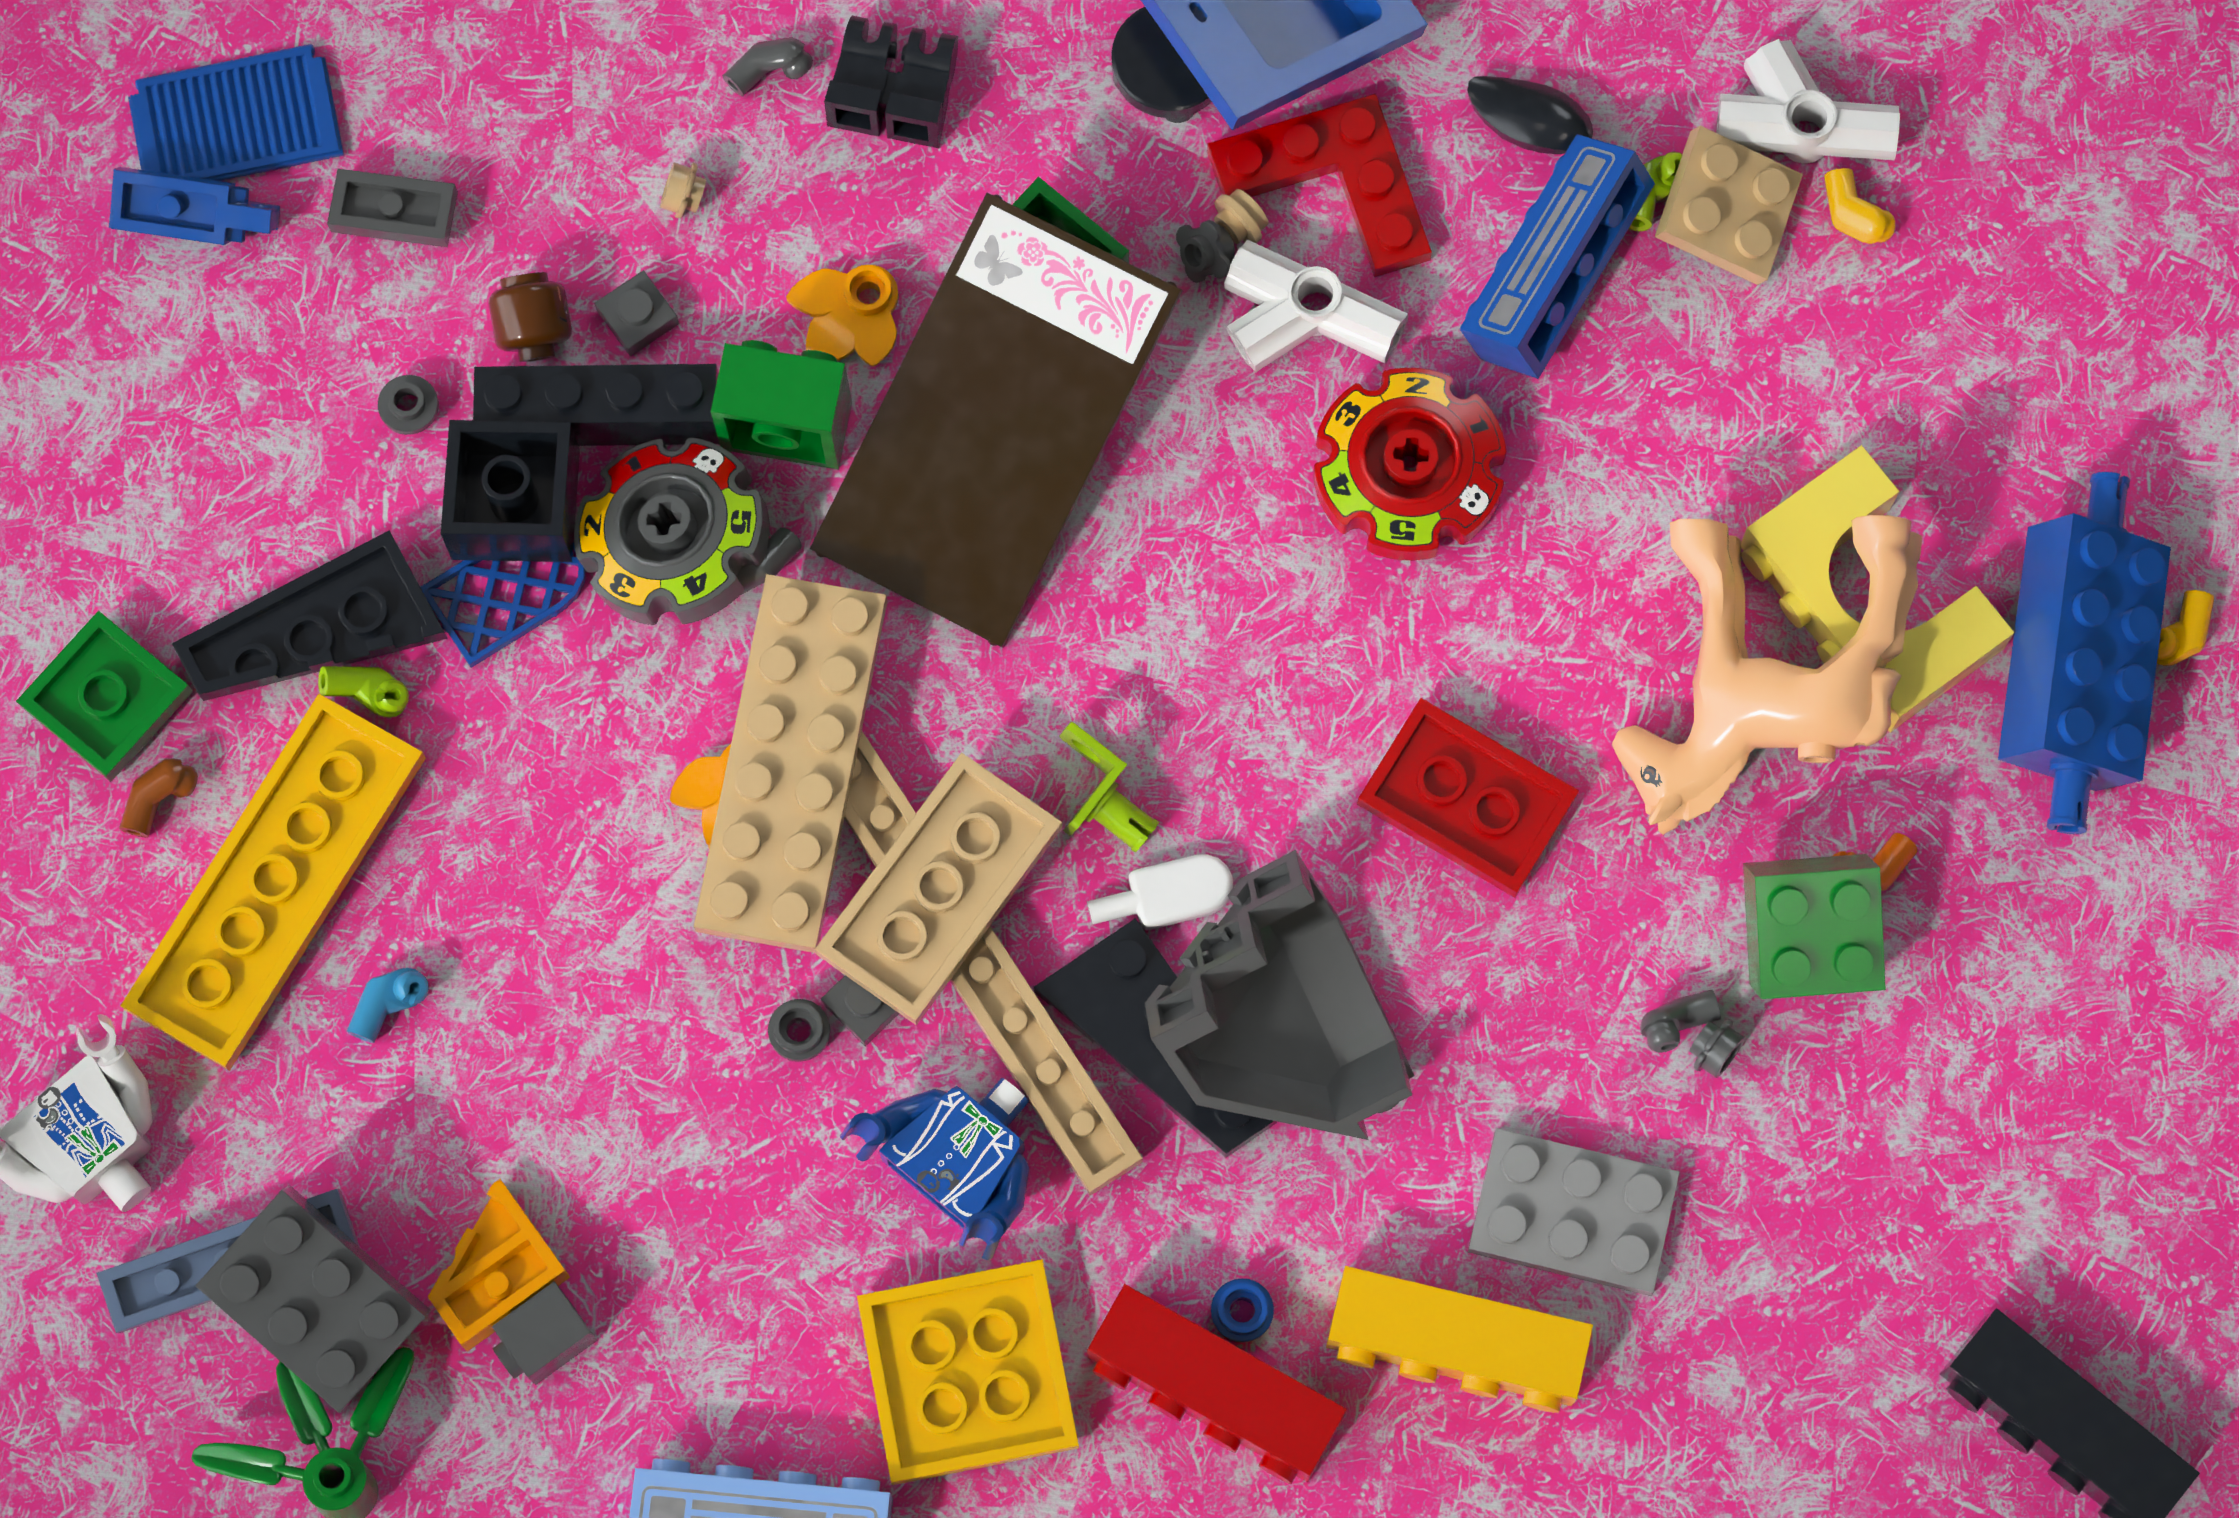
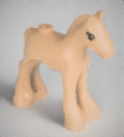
[1612,515,1923,835]

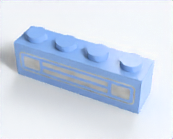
[629,1459,893,1518]

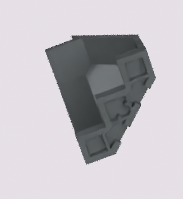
[1145,850,1415,1140]

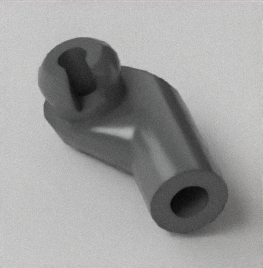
[722,37,813,97]

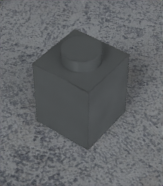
[492,1282,598,1385]

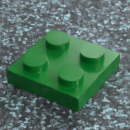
[16,610,193,782]

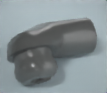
[738,528,802,595]
[1640,990,1721,1053]

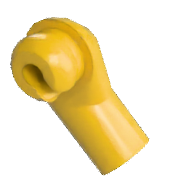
[1824,168,1896,244]
[2157,590,2215,666]

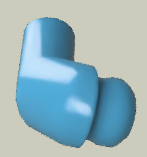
[346,968,429,1043]

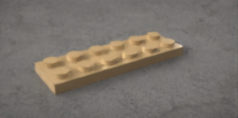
[693,574,887,953]

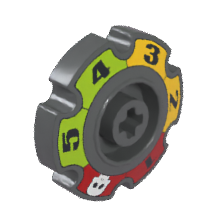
[574,438,770,625]

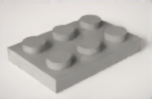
[1467,1128,1680,1296]

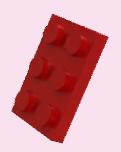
[1357,698,1579,898]

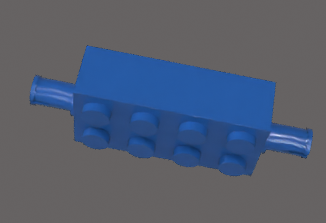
[1998,472,2171,834]

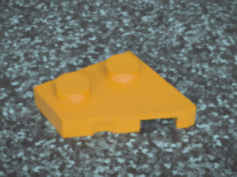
[428,1179,570,1352]

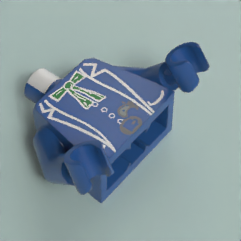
[840,1078,1029,1260]

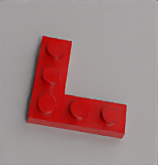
[1207,93,1432,277]

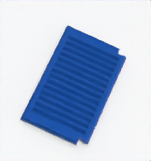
[128,44,344,181]

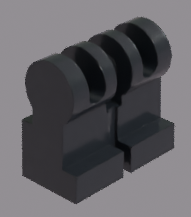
[824,15,958,148]

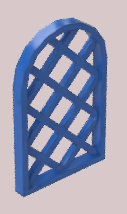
[420,543,586,668]

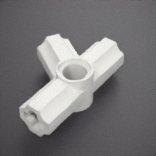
[1716,39,1900,164]
[1224,240,1408,373]

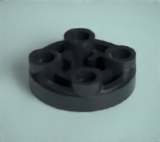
[1111,7,1212,123]

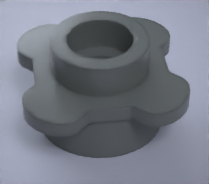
[1176,220,1235,283]

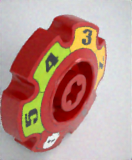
[1313,367,1507,561]

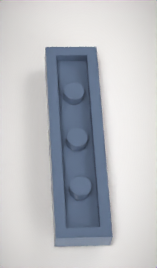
[97,1188,360,1333]

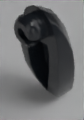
[1467,76,1593,154]

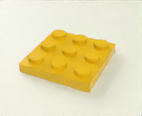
[857,1259,1079,1485]

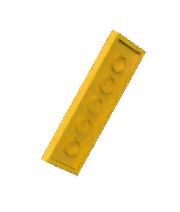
[120,694,426,1071]

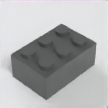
[195,1185,430,1413]

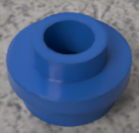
[1211,1278,1274,1343]

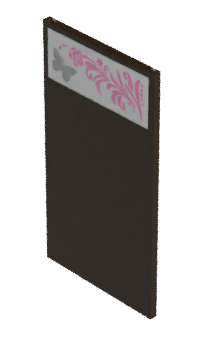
[810,193,1183,648]

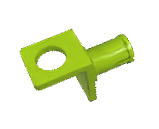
[1059,722,1159,853]

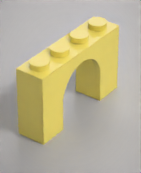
[1741,445,2015,733]

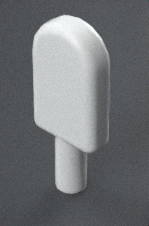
[1087,854,1233,930]

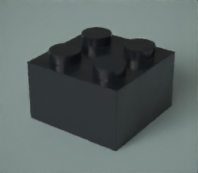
[440,420,580,562]

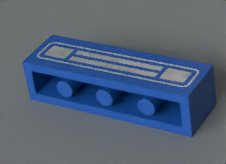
[1460,134,1655,379]

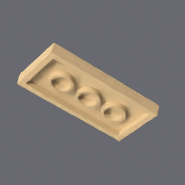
[815,752,1062,1025]

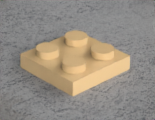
[1655,125,1803,285]

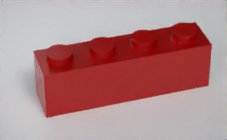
[1087,1284,1347,1484]

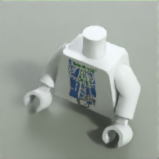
[0,1014,153,1212]

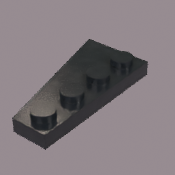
[172,530,448,701]
[1034,918,1277,1158]

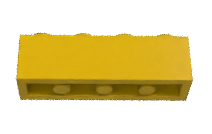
[1326,1266,1593,1413]

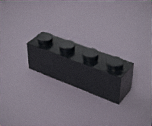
[473,364,719,446]
[1940,1308,2200,1518]

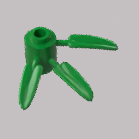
[191,1347,415,1518]

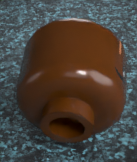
[488,272,572,362]

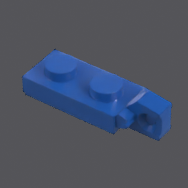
[109,167,280,245]

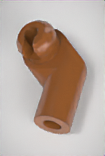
[119,758,198,838]

